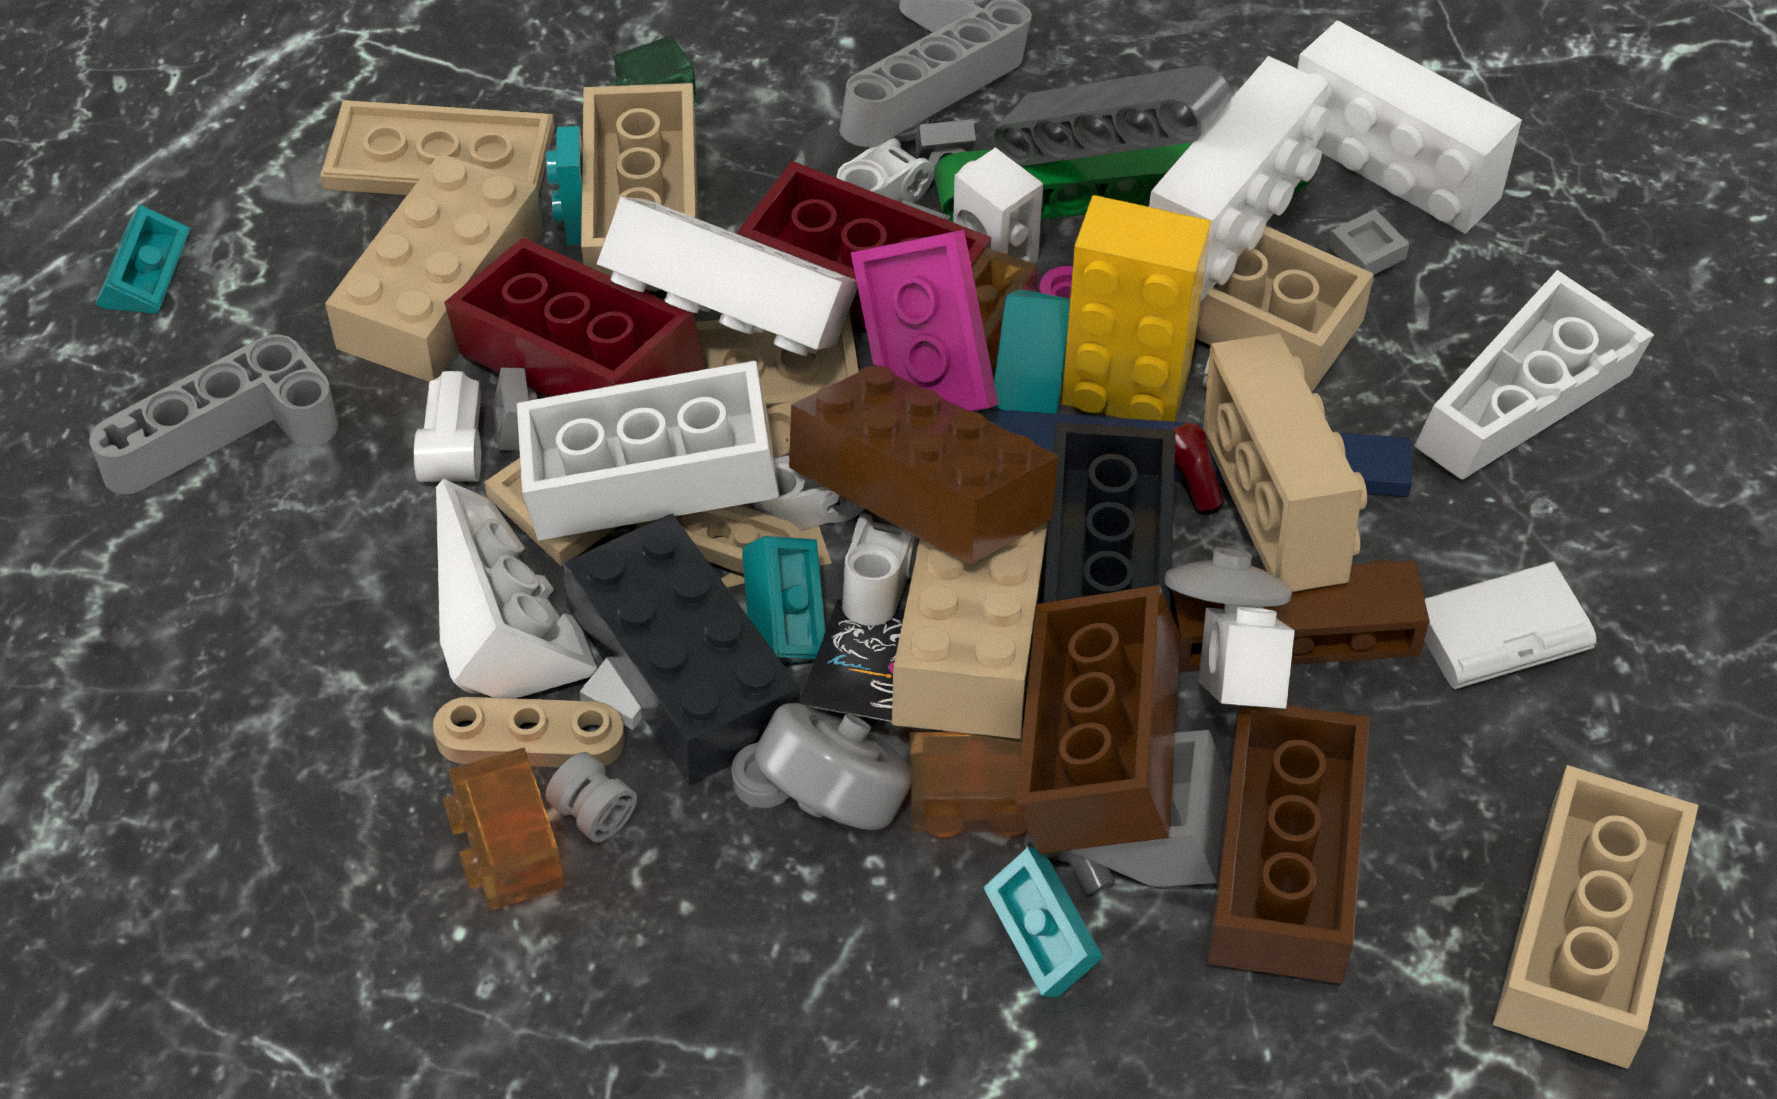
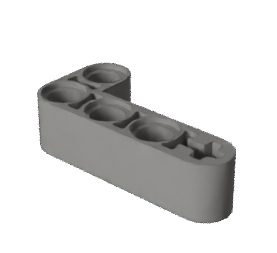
[89,334,339,494]

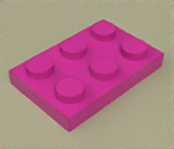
[851,230,999,411]

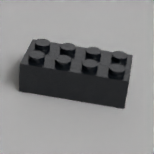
[1043,422,1175,609]
[564,513,800,784]

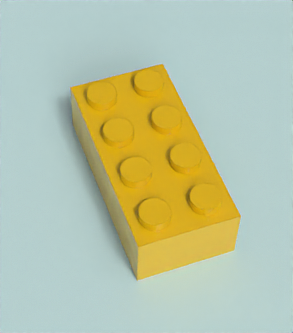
[1061,195,1212,422]

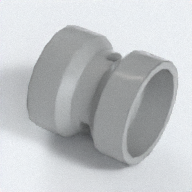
[545,752,637,843]

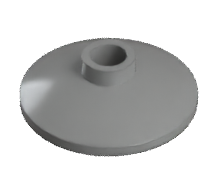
[1165,548,1292,607]

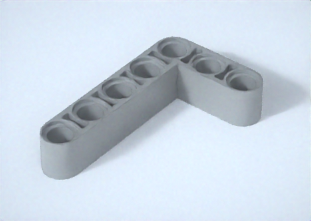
[839,0,1032,147]

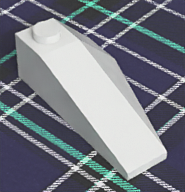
[436,479,597,699]

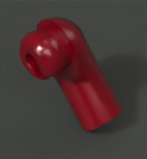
[1173,422,1224,511]

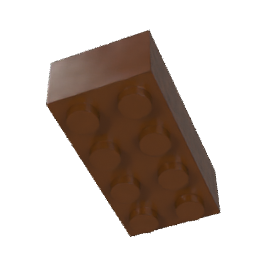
[789,365,1058,565]
[1015,585,1180,854]
[1207,705,1370,984]

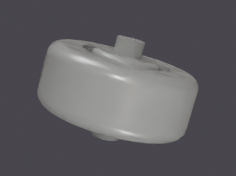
[755,703,913,830]

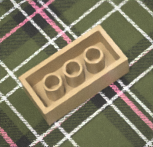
[581,83,698,291]
[325,153,544,382]
[1195,226,1374,392]
[1203,333,1367,592]
[892,522,1048,739]
[1493,765,1699,1069]

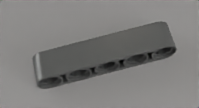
[992,66,1231,166]

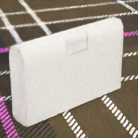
[1424,561,1596,689]

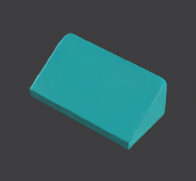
[95,204,191,314]
[992,289,1070,414]
[742,536,825,664]

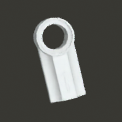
[414,371,481,482]

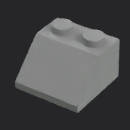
[1071,730,1228,887]

